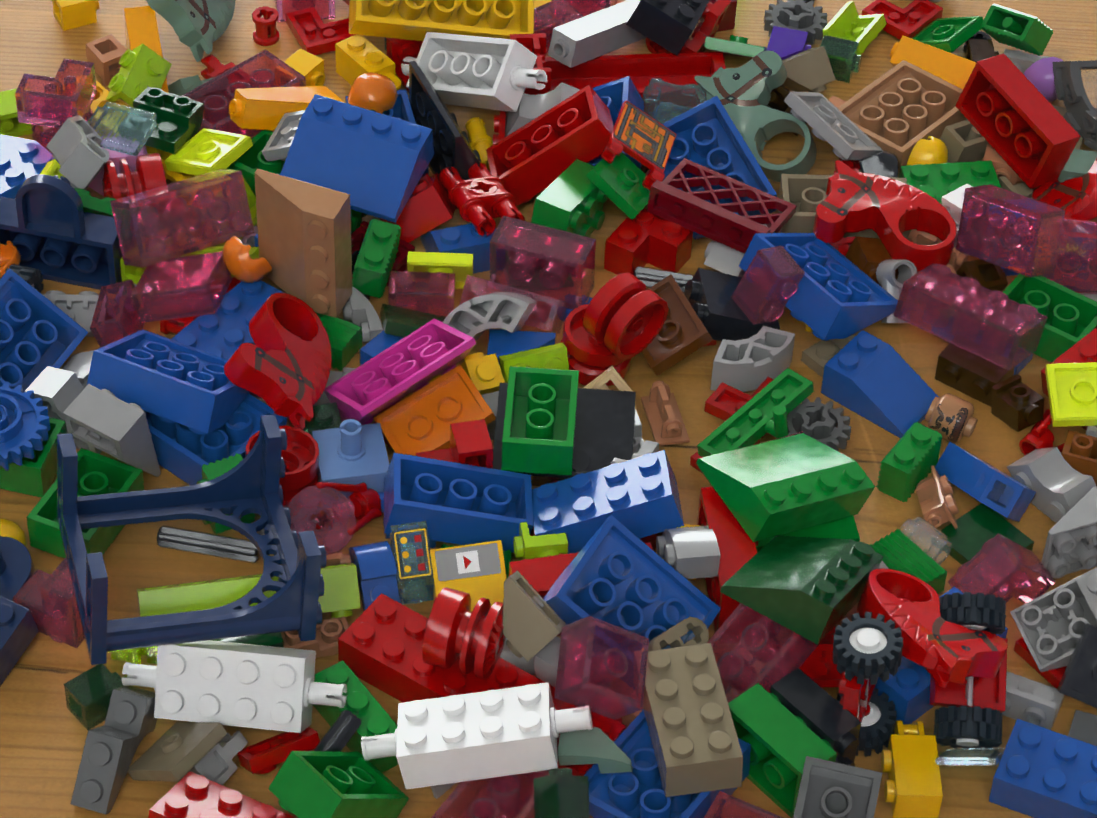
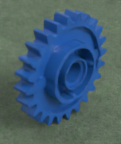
[0,381,50,471]

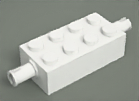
[401,32,547,112]
[122,640,347,733]
[361,682,593,790]

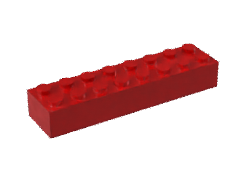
[338,593,626,796]

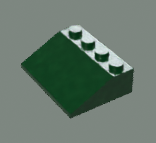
[720,536,883,645]

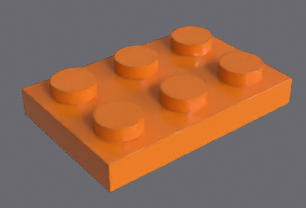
[373,364,496,456]

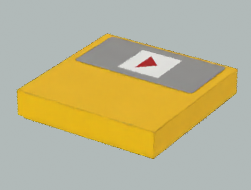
[430,540,507,612]

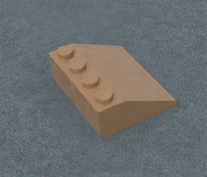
[838,60,967,178]
[254,169,352,318]

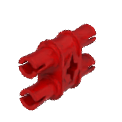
[439,163,525,236]

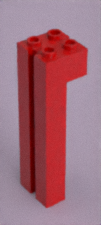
[510,33,726,116]

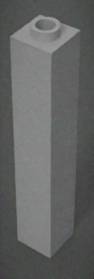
[548,0,646,68]

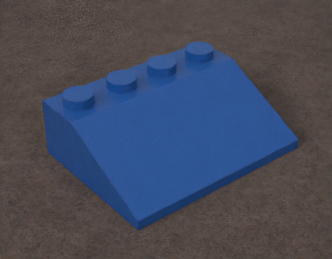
[280,94,434,223]
[662,96,777,240]
[739,233,902,341]
[0,268,89,393]
[87,329,250,435]
[145,394,287,485]
[543,515,721,691]
[570,709,751,818]

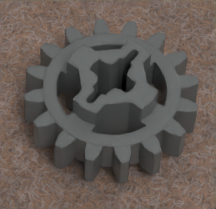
[764,0,828,45]
[787,397,851,451]

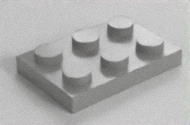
[784,91,884,161]

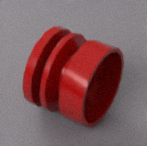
[102,153,170,217]
[245,425,319,517]
[422,587,506,679]

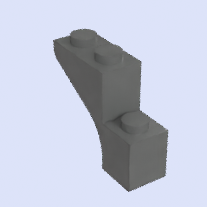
[70,685,157,815]

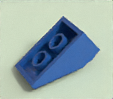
[821,330,939,438]

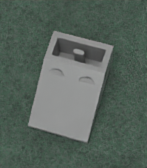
[63,384,161,477]
[1037,487,1097,582]
[1010,567,1097,672]

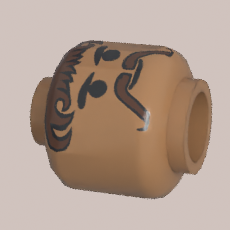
[925,393,978,443]

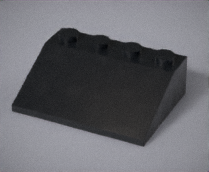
[409,61,490,209]
[493,383,636,487]

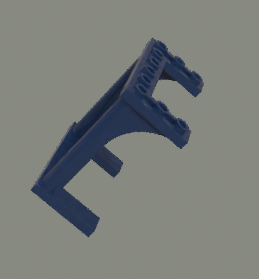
[57,415,327,665]

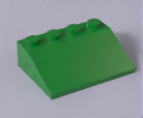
[696,433,876,542]

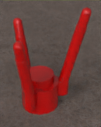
[1019,409,1065,455]
[313,482,382,536]

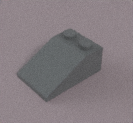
[792,756,883,818]

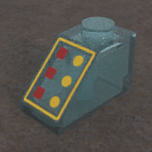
[390,521,434,605]

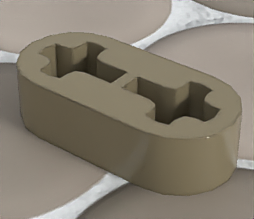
[644,617,709,652]

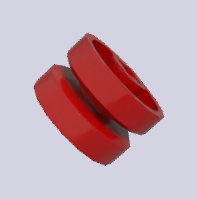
[583,272,669,360]
[561,304,631,386]

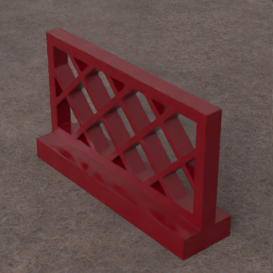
[647,158,797,254]

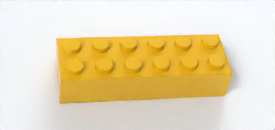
[349,0,534,41]

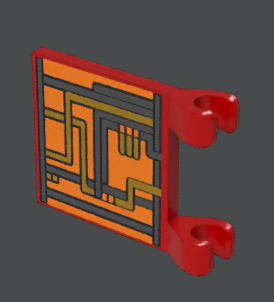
[601,100,677,190]

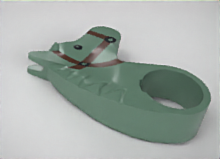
[146,0,235,62]
[694,51,817,182]

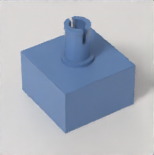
[312,419,390,509]

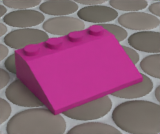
[324,318,477,425]

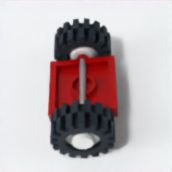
[930,592,1008,749]
[833,612,903,757]

